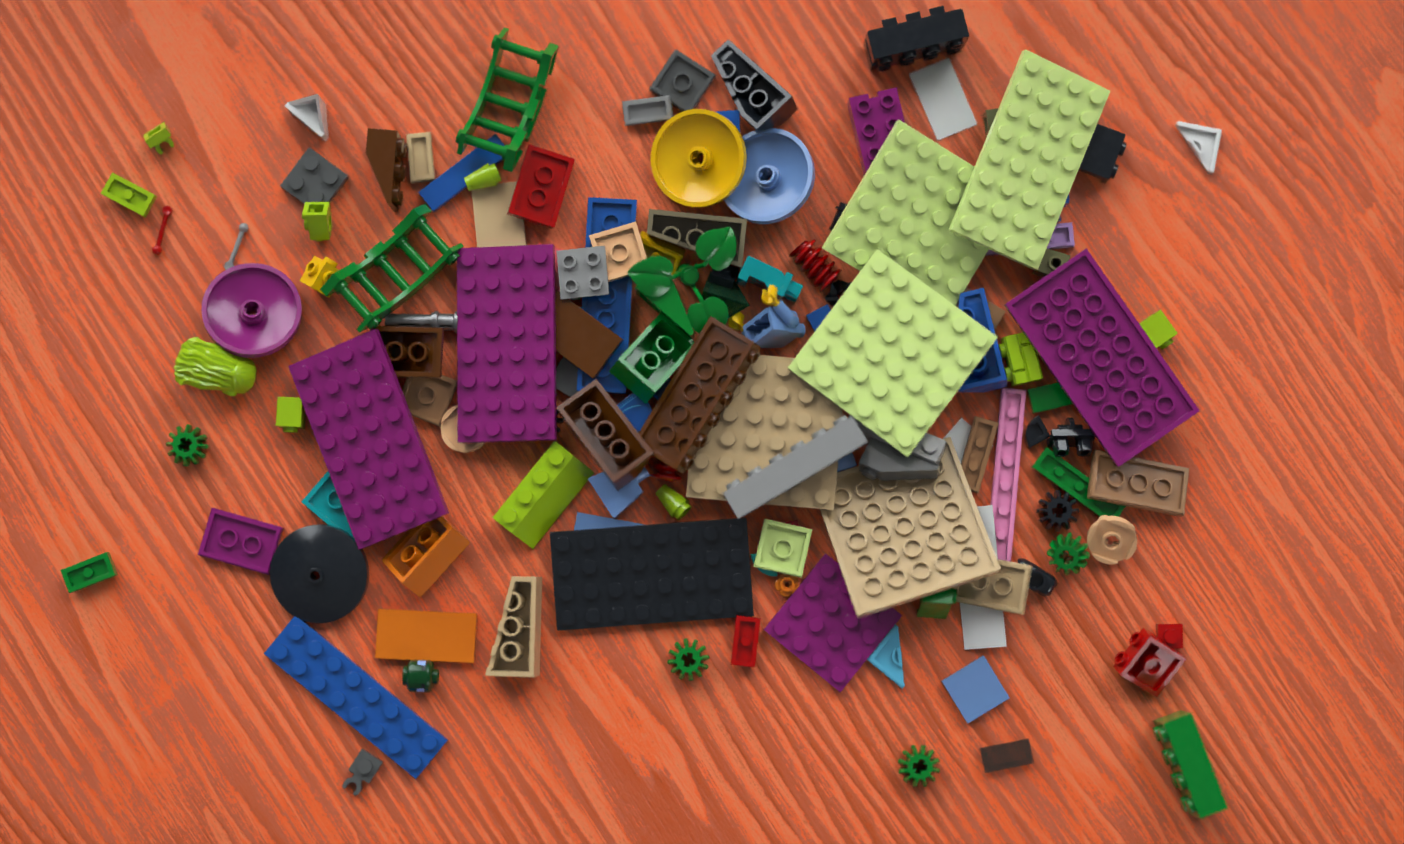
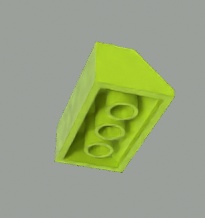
[492,441,594,549]

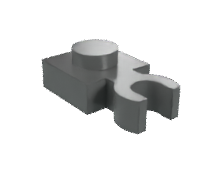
[342,748,384,796]

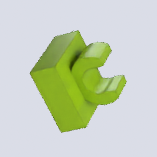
[144,122,174,154]

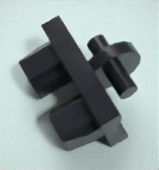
[1047,418,1095,457]

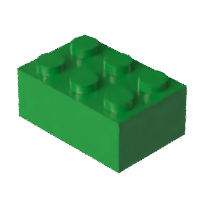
[609,313,694,404]

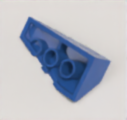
[958,288,1008,393]

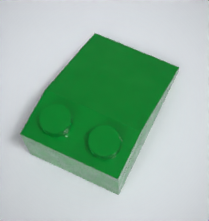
[635,274,694,340]

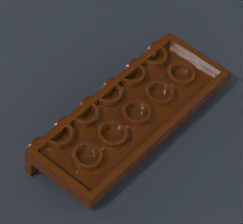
[639,316,761,474]

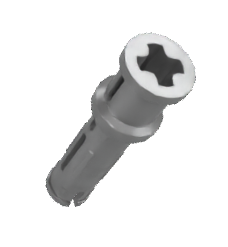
[385,311,458,333]

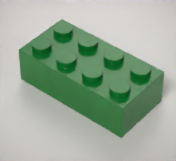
[1152,710,1228,819]

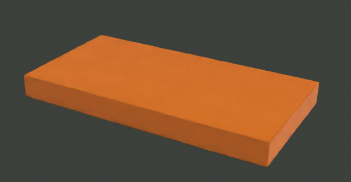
[375,609,477,663]

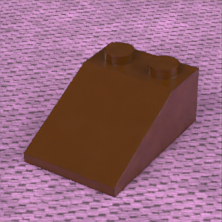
[375,326,444,378]

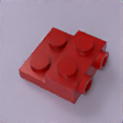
[1113,628,1187,697]

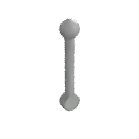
[224,223,248,270]

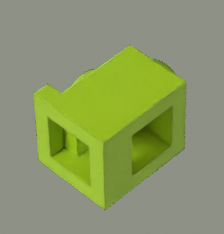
[302,202,333,241]

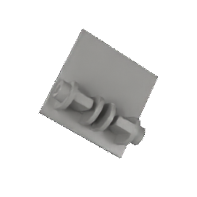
[557,246,609,300]

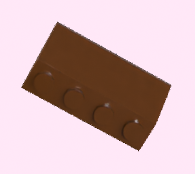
[556,379,654,491]

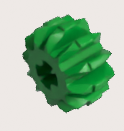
[166,424,209,467]
[1047,532,1090,575]
[667,638,709,681]
[898,745,940,787]

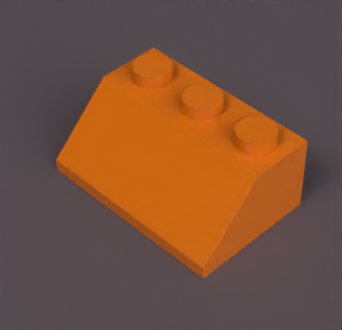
[382,516,470,597]

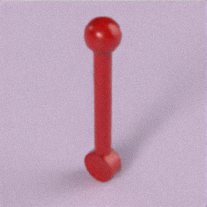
[152,206,173,255]

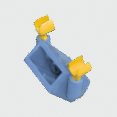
[728,285,806,348]

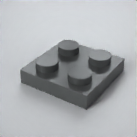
[280,147,349,204]

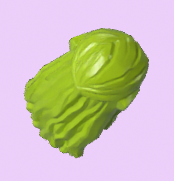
[174,337,257,396]

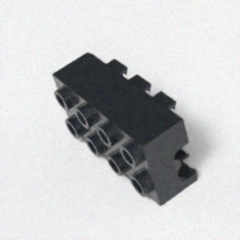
[864,6,969,72]

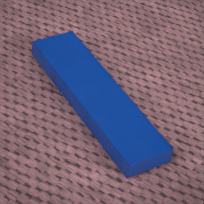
[419,133,505,212]

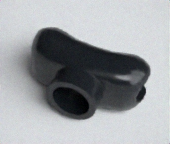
[1017,558,1058,596]

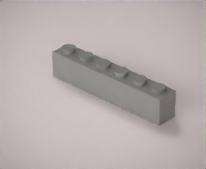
[723,415,868,519]

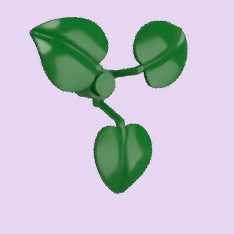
[627,226,736,334]

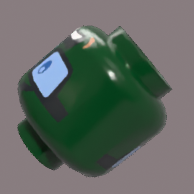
[402,660,439,693]

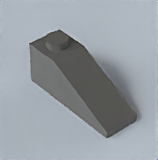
[859,437,939,481]

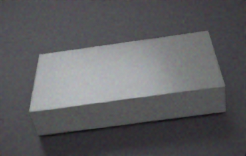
[622,95,673,126]

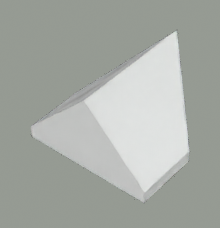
[285,94,329,142]

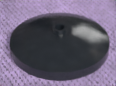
[270,524,369,623]

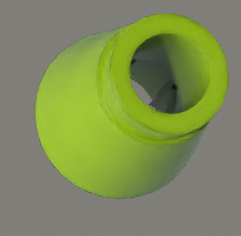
[464,163,502,191]
[655,484,692,520]

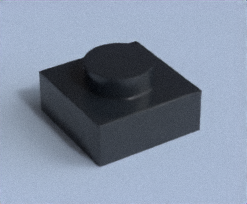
[709,265,739,289]

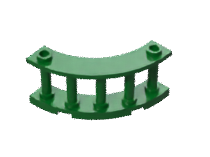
[455,27,559,172]
[320,204,464,333]

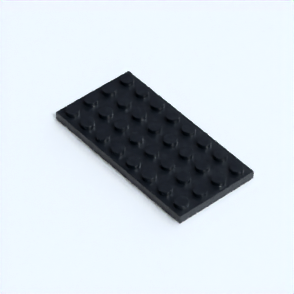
[550,517,754,631]

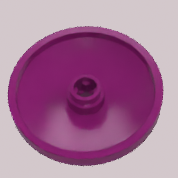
[201,263,302,358]

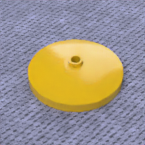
[651,109,747,207]

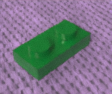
[61,552,118,593]

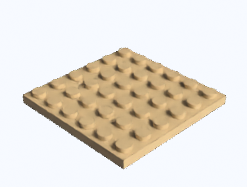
[686,355,843,510]
[820,437,1001,618]

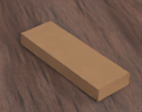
[961,416,999,494]

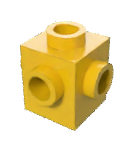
[300,256,339,298]

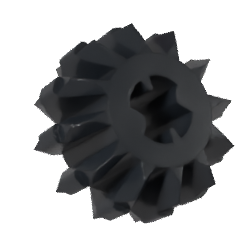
[1036,490,1079,532]

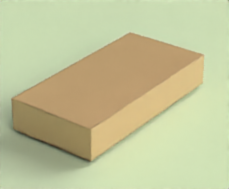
[406,132,435,183]

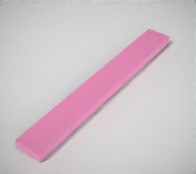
[990,388,1026,561]

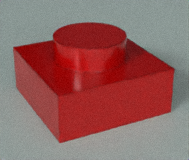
[1156,624,1183,649]

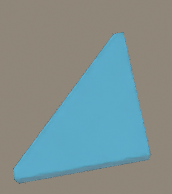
[867,624,905,689]

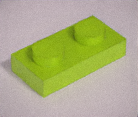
[101,172,157,218]

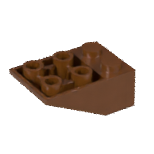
[366,128,407,212]

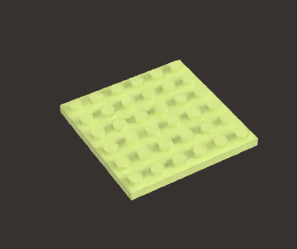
[822,120,989,305]
[788,249,998,458]

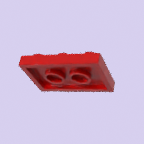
[507,144,575,229]

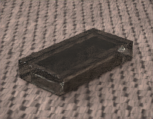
[979,738,1034,773]

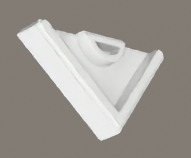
[1176,121,1222,175]

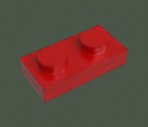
[730,615,761,667]

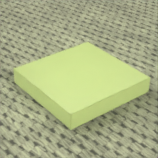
[753,519,813,578]

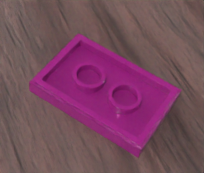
[198,508,284,575]

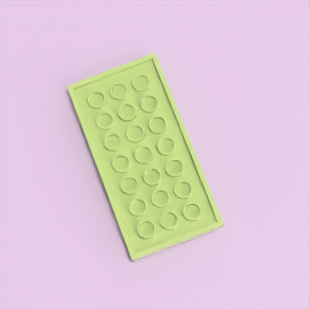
[949,49,1110,270]

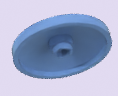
[724,128,815,224]

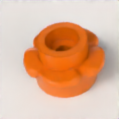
[775,573,799,597]

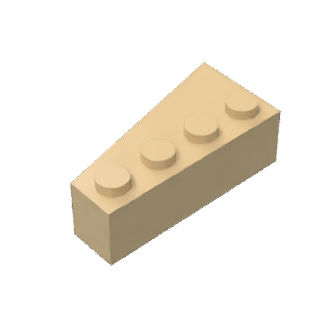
[485,576,542,677]

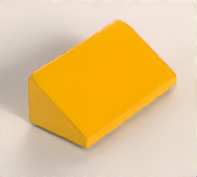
[640,231,686,275]

